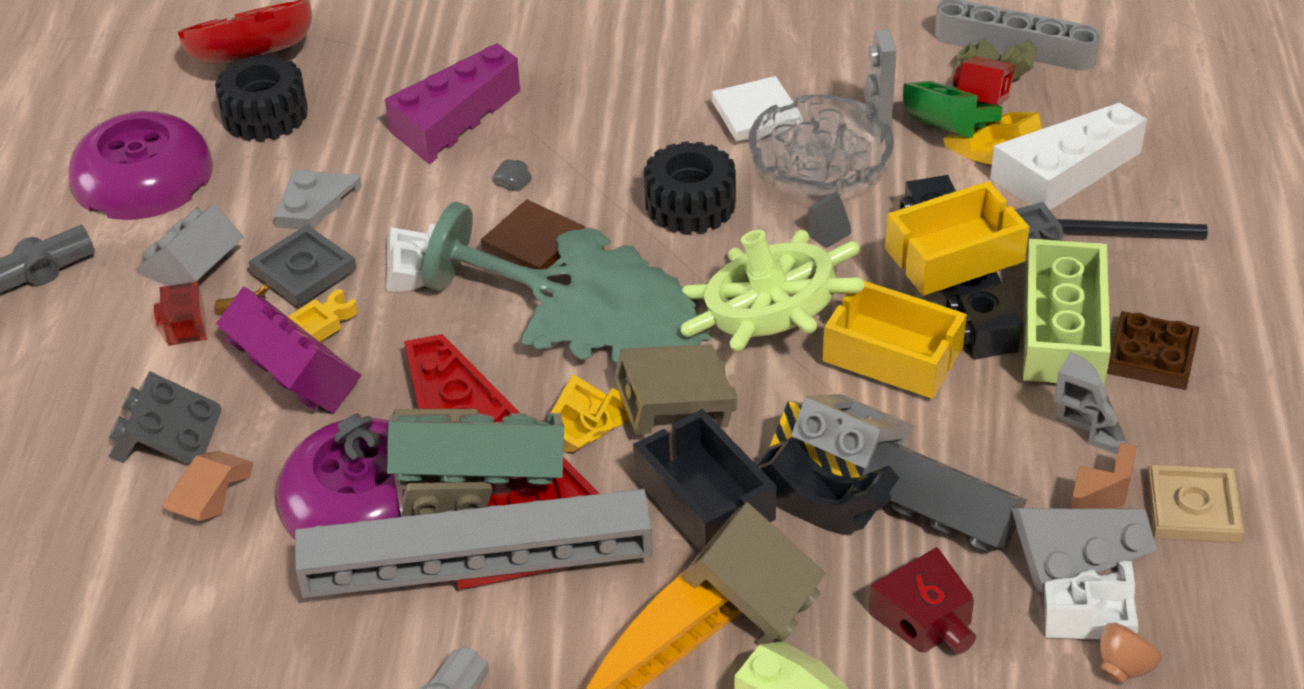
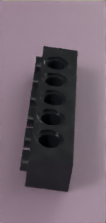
[900,175,1022,360]

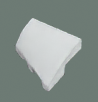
[1044,561,1138,639]

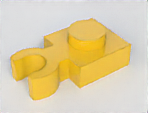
[288,289,358,342]

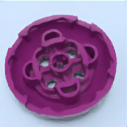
[68,111,213,220]
[277,417,401,539]

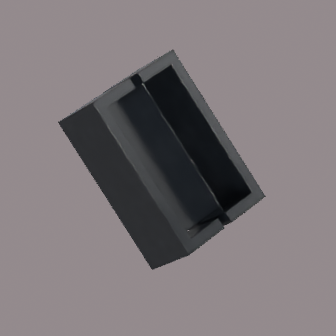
[633,409,777,552]

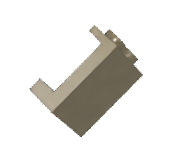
[614,344,738,434]
[393,409,493,517]
[682,502,826,644]

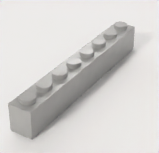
[295,489,653,598]

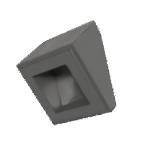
[808,191,851,248]

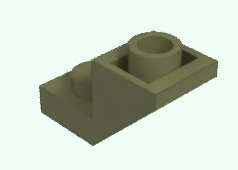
[954,38,1037,81]

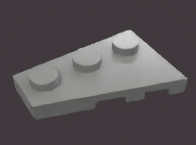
[863,29,897,137]
[1011,508,1157,593]

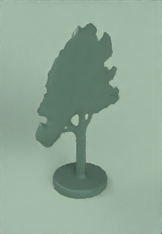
[422,201,711,363]

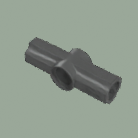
[0,224,95,294]

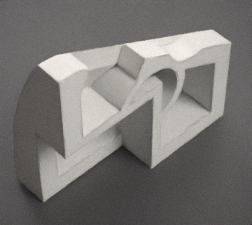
[386,224,435,292]

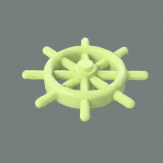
[680,230,865,352]

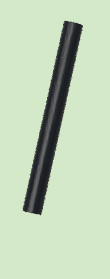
[1057,219,1208,239]

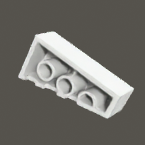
[990,102,1147,210]

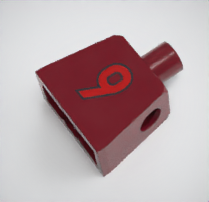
[868,547,976,654]

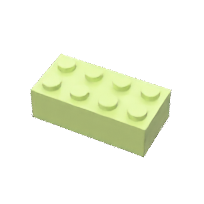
[1023,239,1111,386]

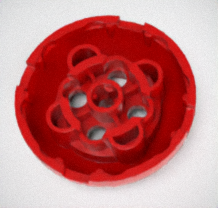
[177,0,312,65]

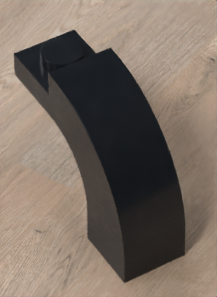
[756,437,900,532]

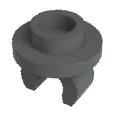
[334,413,381,460]

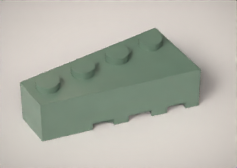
[387,413,564,484]

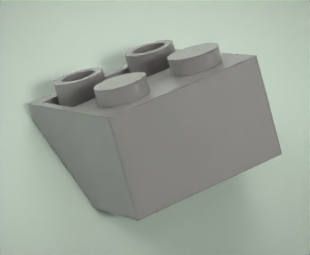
[136,203,244,292]

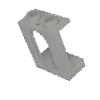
[791,394,914,469]

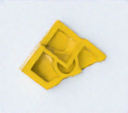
[943,112,1042,165]
[545,374,630,452]

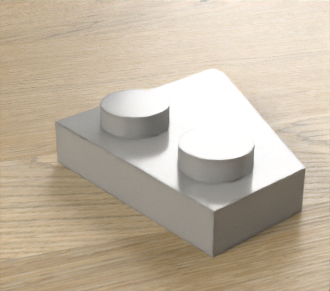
[274,170,362,229]

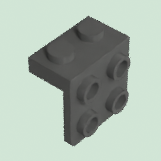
[108,371,221,465]

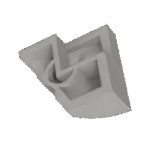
[1054,352,1127,455]

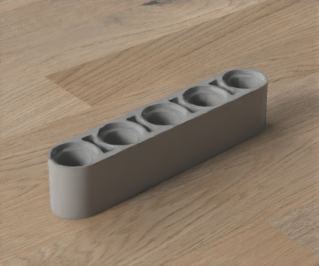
[935,0,1100,70]

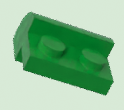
[903,81,1003,138]

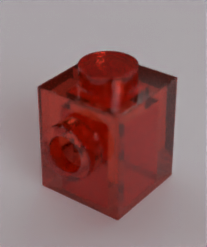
[154,281,207,346]

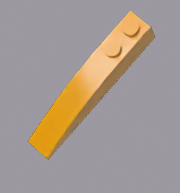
[586,562,742,689]

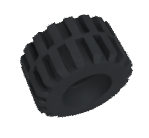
[215,55,308,141]
[644,141,736,234]

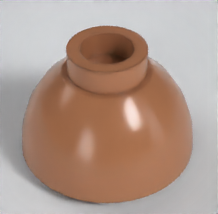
[1100,622,1162,684]

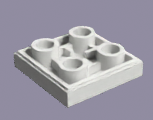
[712,76,802,142]

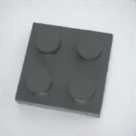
[249,225,357,307]

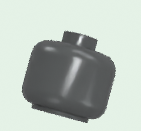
[492,159,532,192]

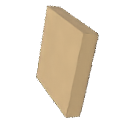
[1147,464,1244,543]

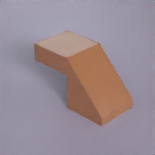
[1070,442,1137,508]
[163,451,253,521]

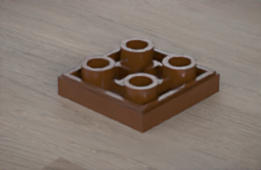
[481,199,585,269]
[1107,311,1200,390]

